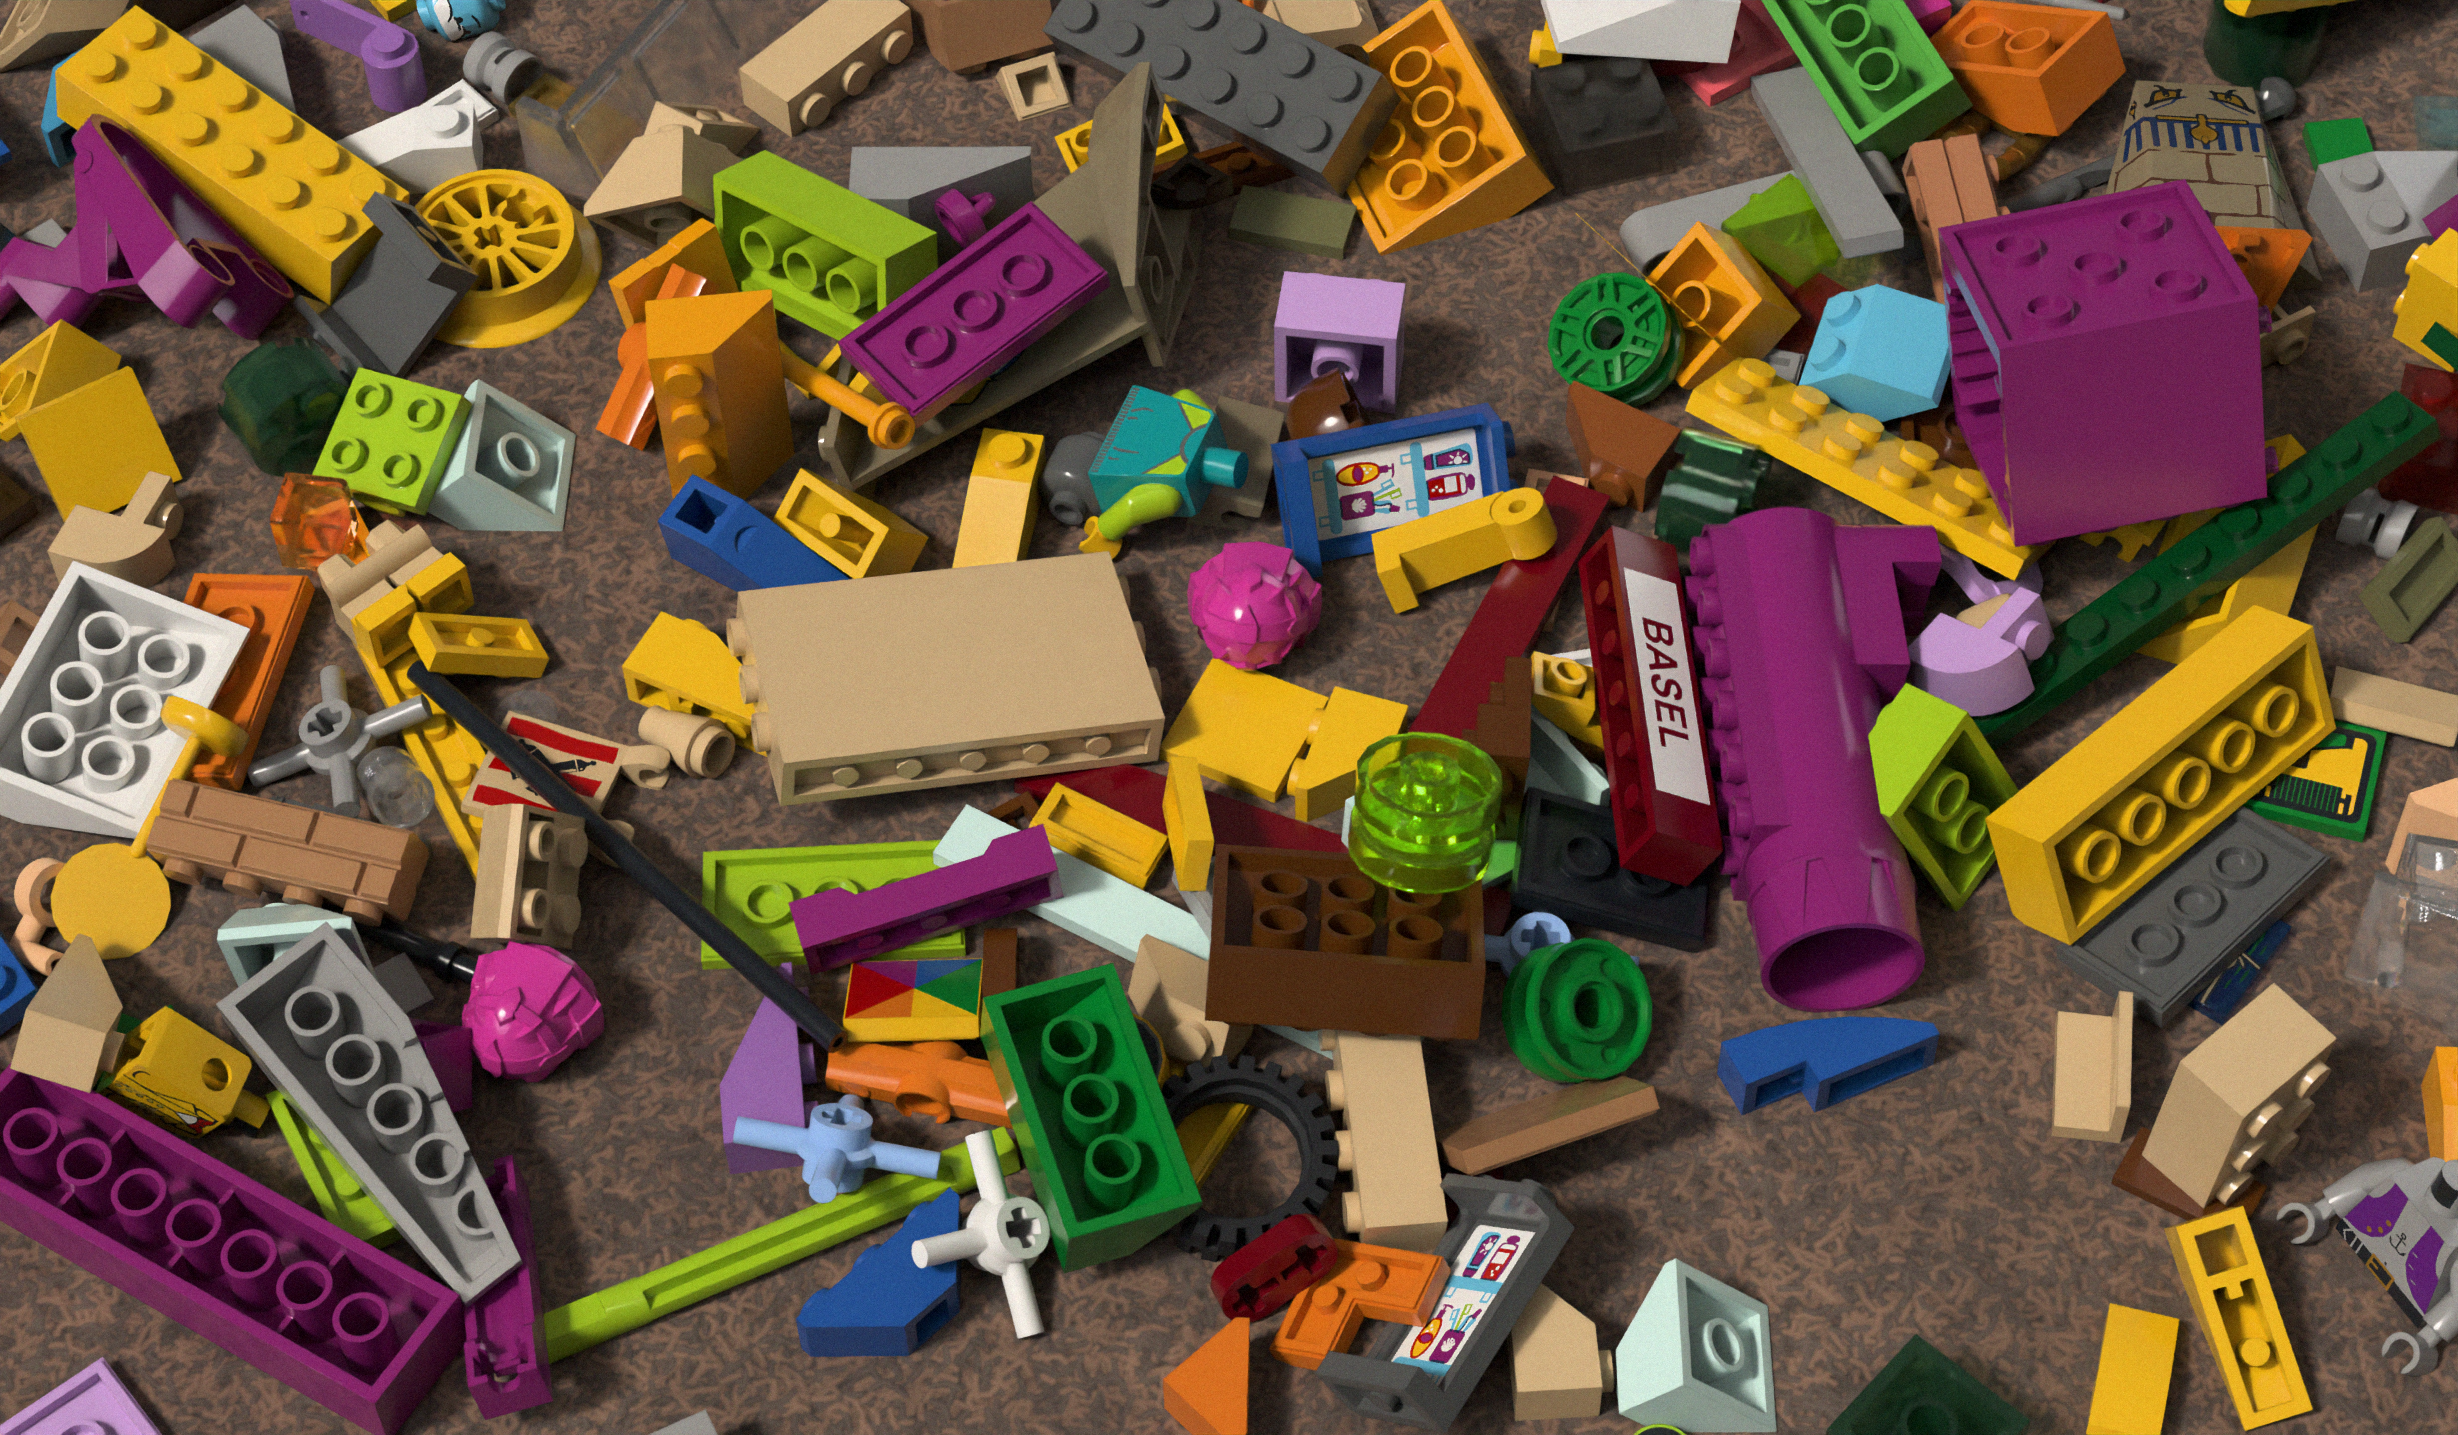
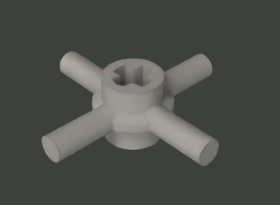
[247,665,433,818]

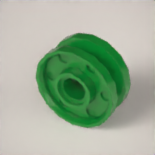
[1547,272,1686,408]
[1501,938,1652,1084]

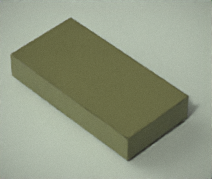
[1229,185,1357,260]
[2358,516,2458,643]

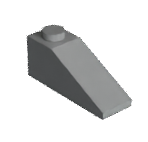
[188,4,297,115]

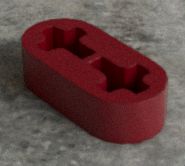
[1210,1213,1338,1322]

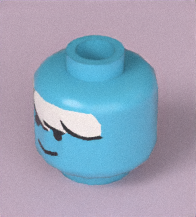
[416,0,506,42]

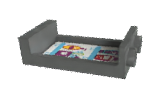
[1315,1173,1575,1433]

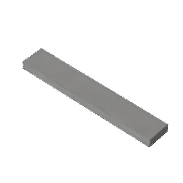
[1750,66,1904,259]

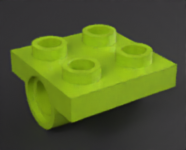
[311,367,472,517]

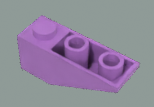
[720,962,819,1174]

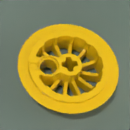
[414,169,602,348]

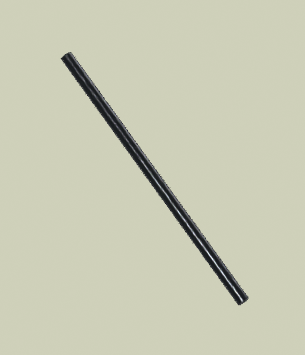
[407,659,848,1053]

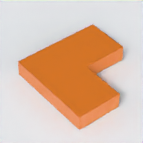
[1269,1238,1451,1370]

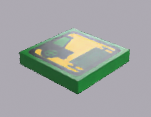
[2243,720,2387,843]

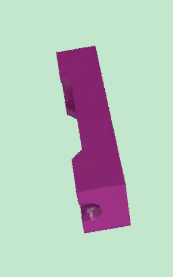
[789,824,1064,975]
[463,1155,553,1420]

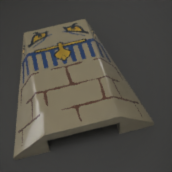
[2105,80,2323,290]

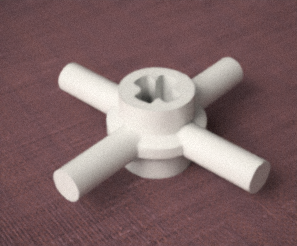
[912,1130,1051,1339]

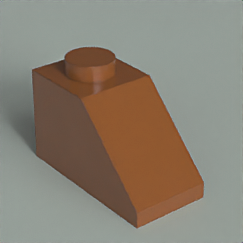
[1566,380,1682,513]

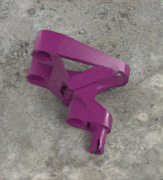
[0,114,294,341]

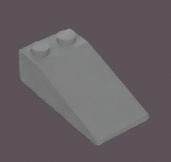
[2307,151,2458,293]

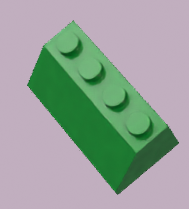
[980,963,1202,1274]

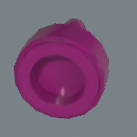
[934,188,997,249]

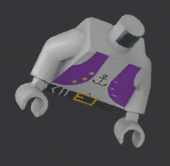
[2276,1157,2458,1376]

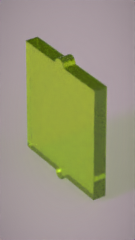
[1721,173,1842,288]

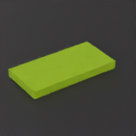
[701,840,966,970]

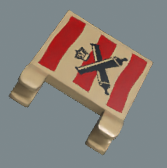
[461,710,670,868]

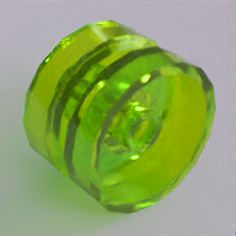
[1348,732,1503,894]

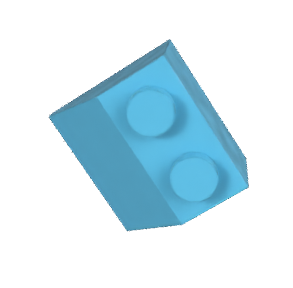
[1798,284,1951,422]

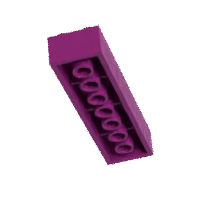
[0,1062,467,1435]

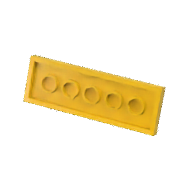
[1685,356,2057,581]

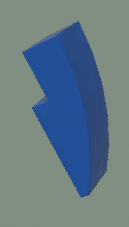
[1717,1016,1940,1116]

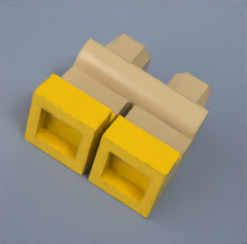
[317,519,475,669]

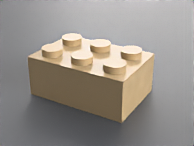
[2142,983,2337,1208]

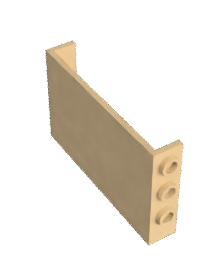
[726,551,1165,806]

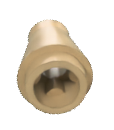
[638,705,735,779]

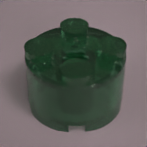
[2203,0,2331,91]
[218,337,351,484]
[1654,426,1774,555]

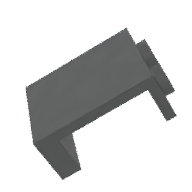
[293,191,479,379]

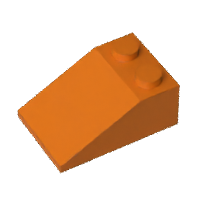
[1929,0,2126,137]

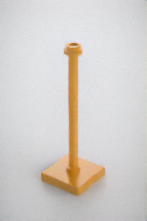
[608,218,915,450]

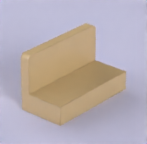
[2052,991,2133,1143]

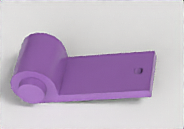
[289,0,428,112]

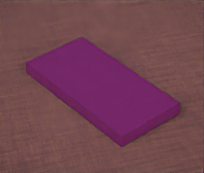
[838,201,1111,429]

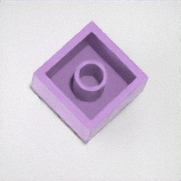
[1274,271,1406,413]

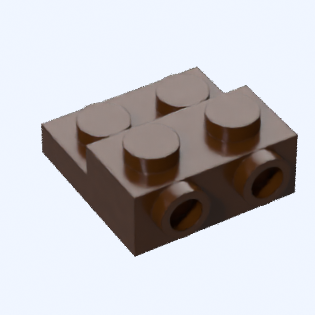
[1453,656,1532,841]

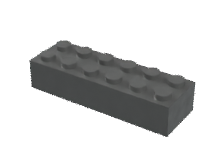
[1042,0,1401,198]

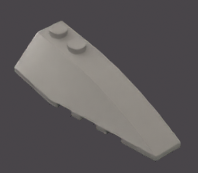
[216,921,523,1307]

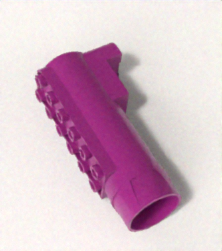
[1682,506,1942,1013]

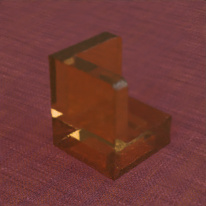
[270,472,359,571]

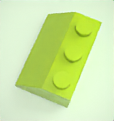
[1868,683,2019,912]

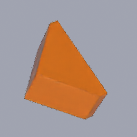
[1163,1317,1250,1435]

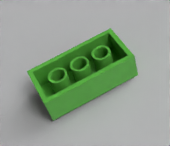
[1761,0,1973,162]

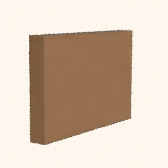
[1435,1074,1660,1176]

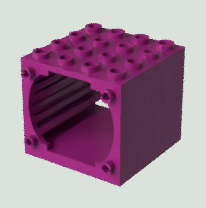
[1938,179,2278,547]

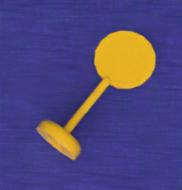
[50,696,250,960]

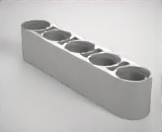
[1619,150,1910,280]

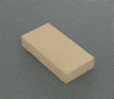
[2329,666,2458,747]

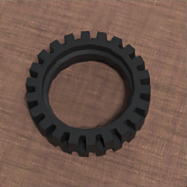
[1161,1055,1338,1262]

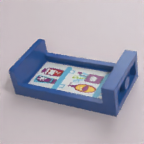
[1270,403,1519,578]

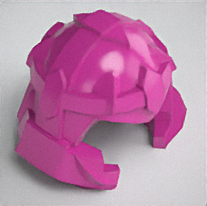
[1187,541,1322,671]
[462,941,604,1082]

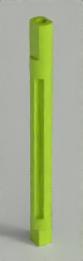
[543,1126,1021,1364]

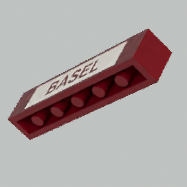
[1578,525,1723,886]

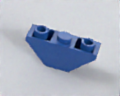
[796,1187,963,1357]

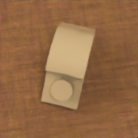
[47,471,184,589]

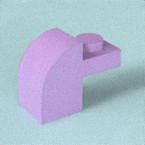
[1908,587,2055,716]

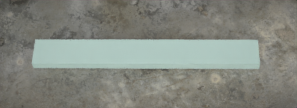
[933,804,1425,1060]

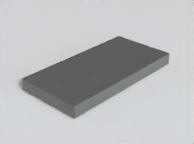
[2057,805,2331,1028]

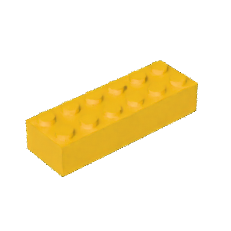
[55,5,410,306]
[1985,604,2336,946]

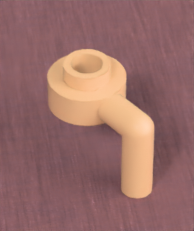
[9,858,66,976]

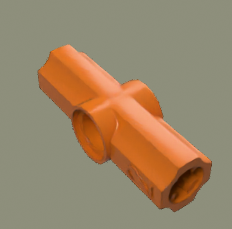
[595,263,720,451]
[825,1040,1013,1129]

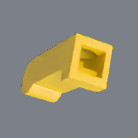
[1371,487,1557,614]

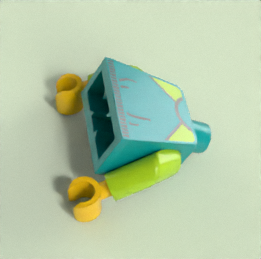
[1078,385,1249,559]

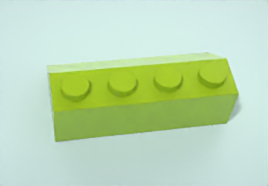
[713,150,938,341]

